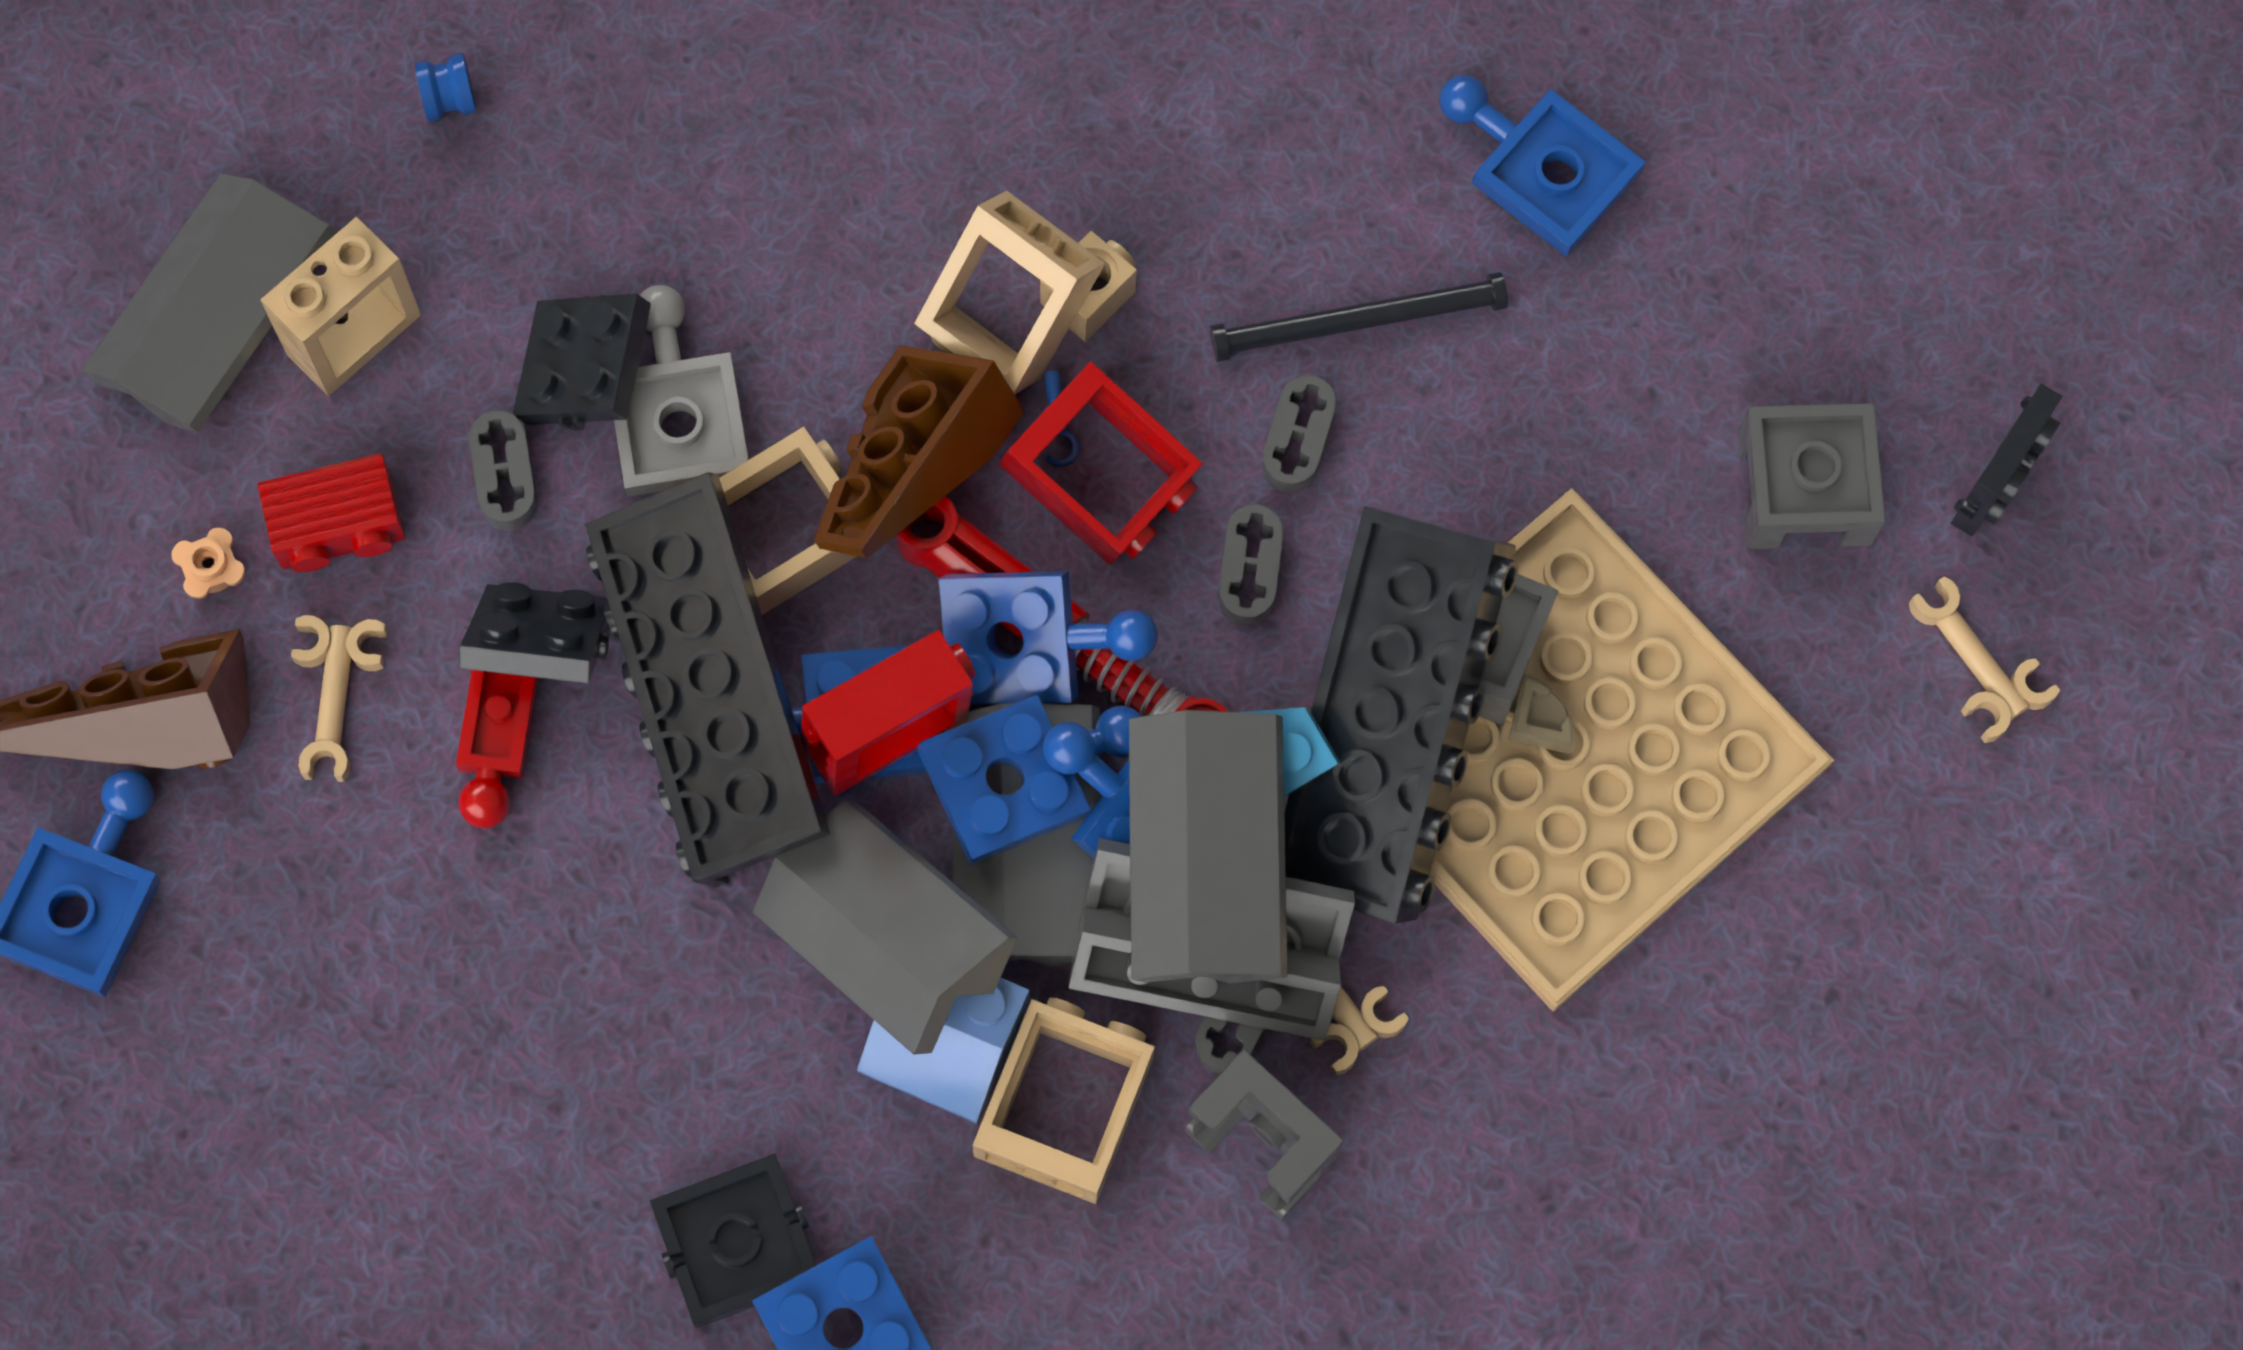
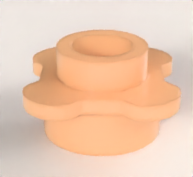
[172,528,245,599]

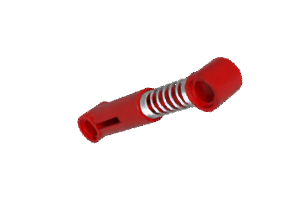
[896,496,1228,716]

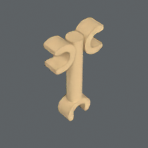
[1909,576,2060,743]
[291,615,388,782]
[1310,986,1409,1076]

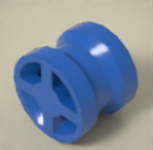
[415,53,477,122]

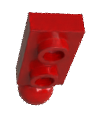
[456,670,539,828]

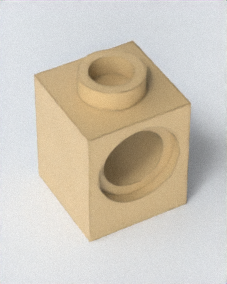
[1040,231,1137,342]

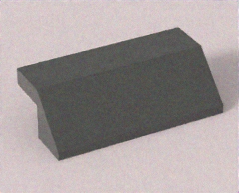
[81,173,337,433]
[953,704,1102,967]
[1129,710,1287,984]
[753,800,1018,1055]
[1068,838,1355,1041]

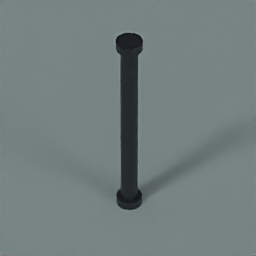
[1210,272,1508,362]

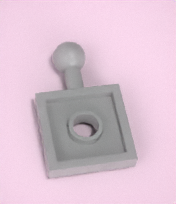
[614,285,749,497]

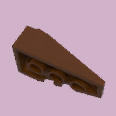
[814,345,1025,558]
[0,629,250,769]

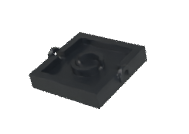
[513,293,651,431]
[1950,383,2063,536]
[460,582,610,683]
[650,1154,816,1329]

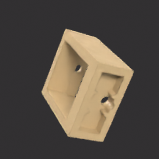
[914,191,1105,394]
[260,217,421,397]
[720,427,857,615]
[973,998,1155,1204]

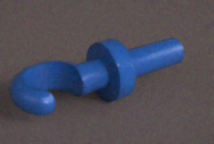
[1041,370,1080,467]

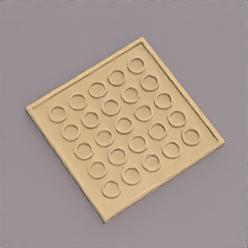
[1310,488,1834,1012]

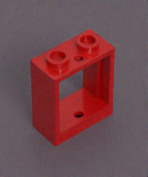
[998,361,1203,565]
[801,629,976,797]

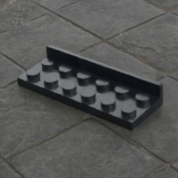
[585,472,830,888]
[1284,506,1518,923]

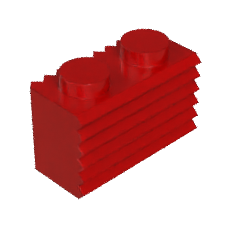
[257,453,406,572]

